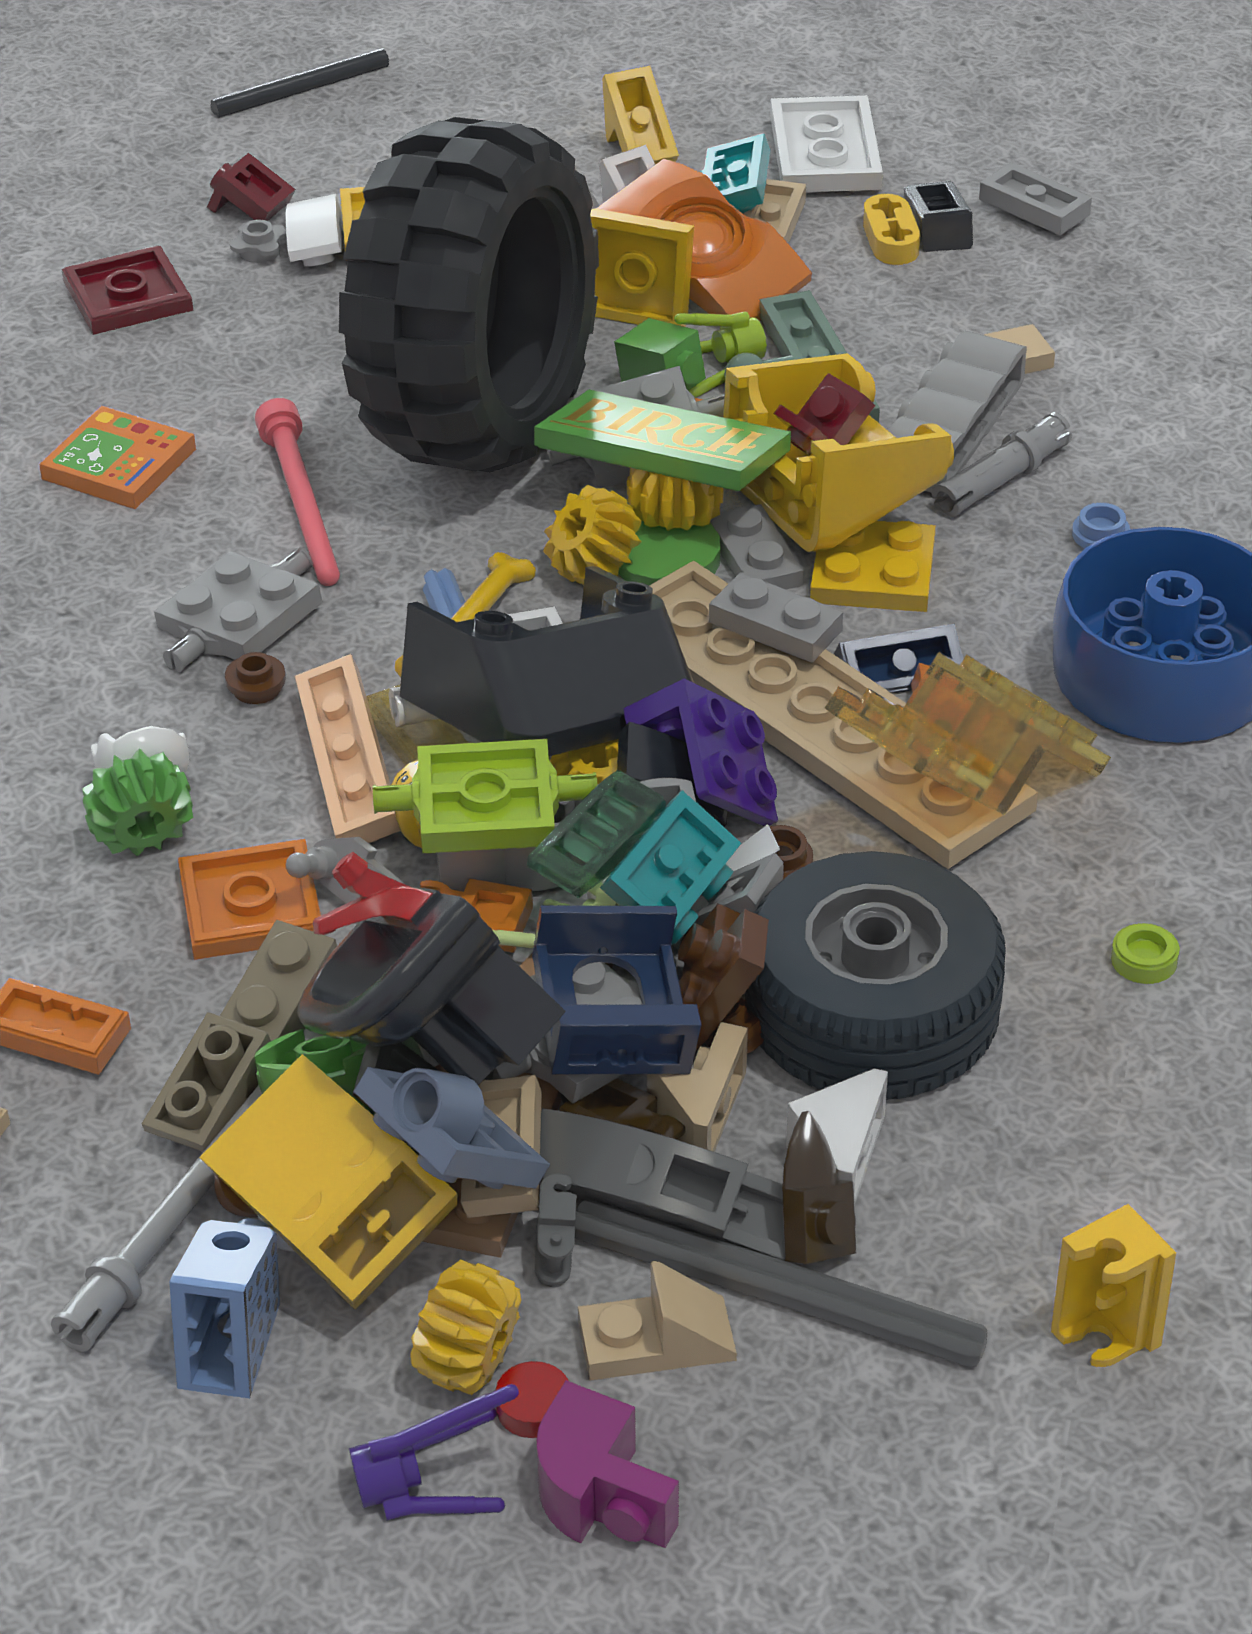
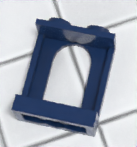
[532,905,701,1075]

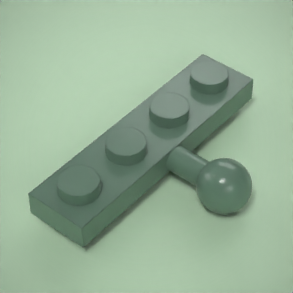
[724,290,880,423]

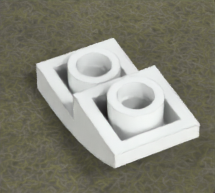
[286,194,343,267]

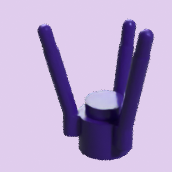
[349,1384,519,1521]

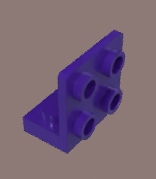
[623,678,778,826]

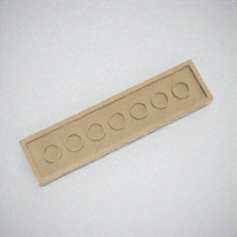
[649,561,1038,869]

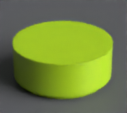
[1111,923,1180,984]

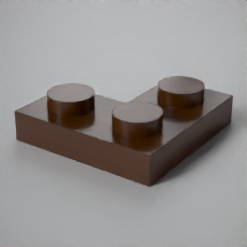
[678,903,769,1050]

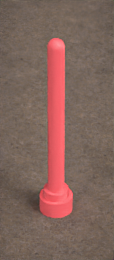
[255,398,340,586]

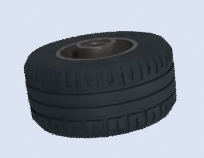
[745,851,1006,1100]

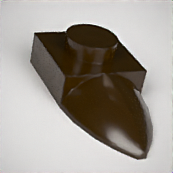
[782,1111,856,1264]

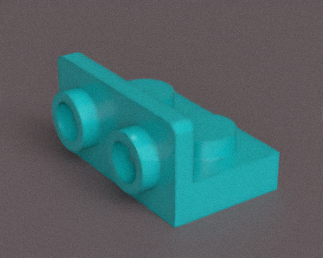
[699,133,771,213]
[600,790,742,945]

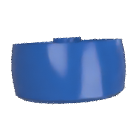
[1053,527,1252,743]

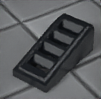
[904,181,973,252]

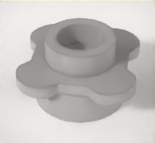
[230,220,287,263]

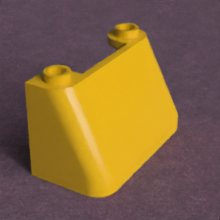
[723,353,954,552]

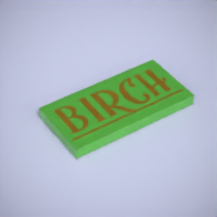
[534,389,791,491]

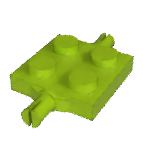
[372,739,598,854]

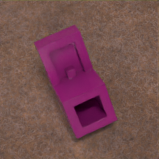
[537,1380,679,1548]

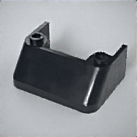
[399,565,694,756]

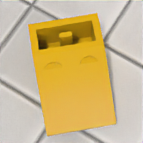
[199,1054,457,1309]

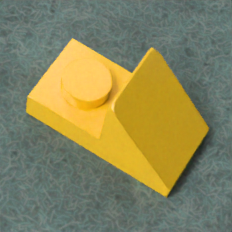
[602,66,679,165]

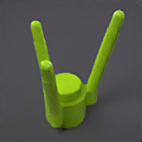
[674,311,767,398]

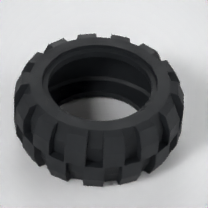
[339,117,599,473]

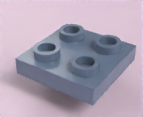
[354,1067,550,1189]

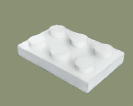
[770,95,883,193]

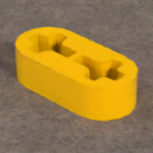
[863,194,920,265]

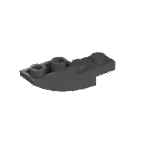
[539,1108,791,1263]

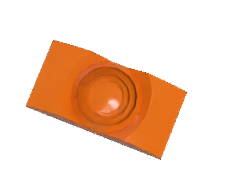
[596,159,812,321]

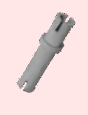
[932,412,1072,518]

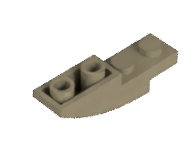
[142,920,337,1152]

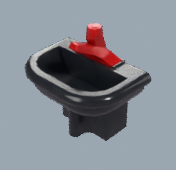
[297,852,566,1085]

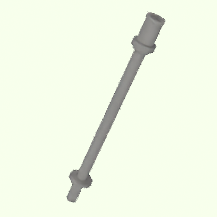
[51,1028,324,1352]

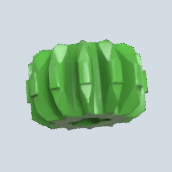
[82,748,194,857]

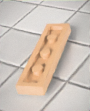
[295,654,401,843]

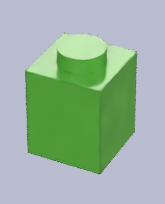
[614,318,706,391]

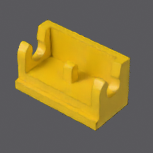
[1051,1204,1177,1367]

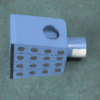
[169,1218,280,1399]

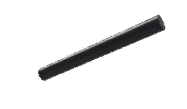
[210,48,389,118]

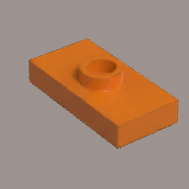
[0,978,131,1075]

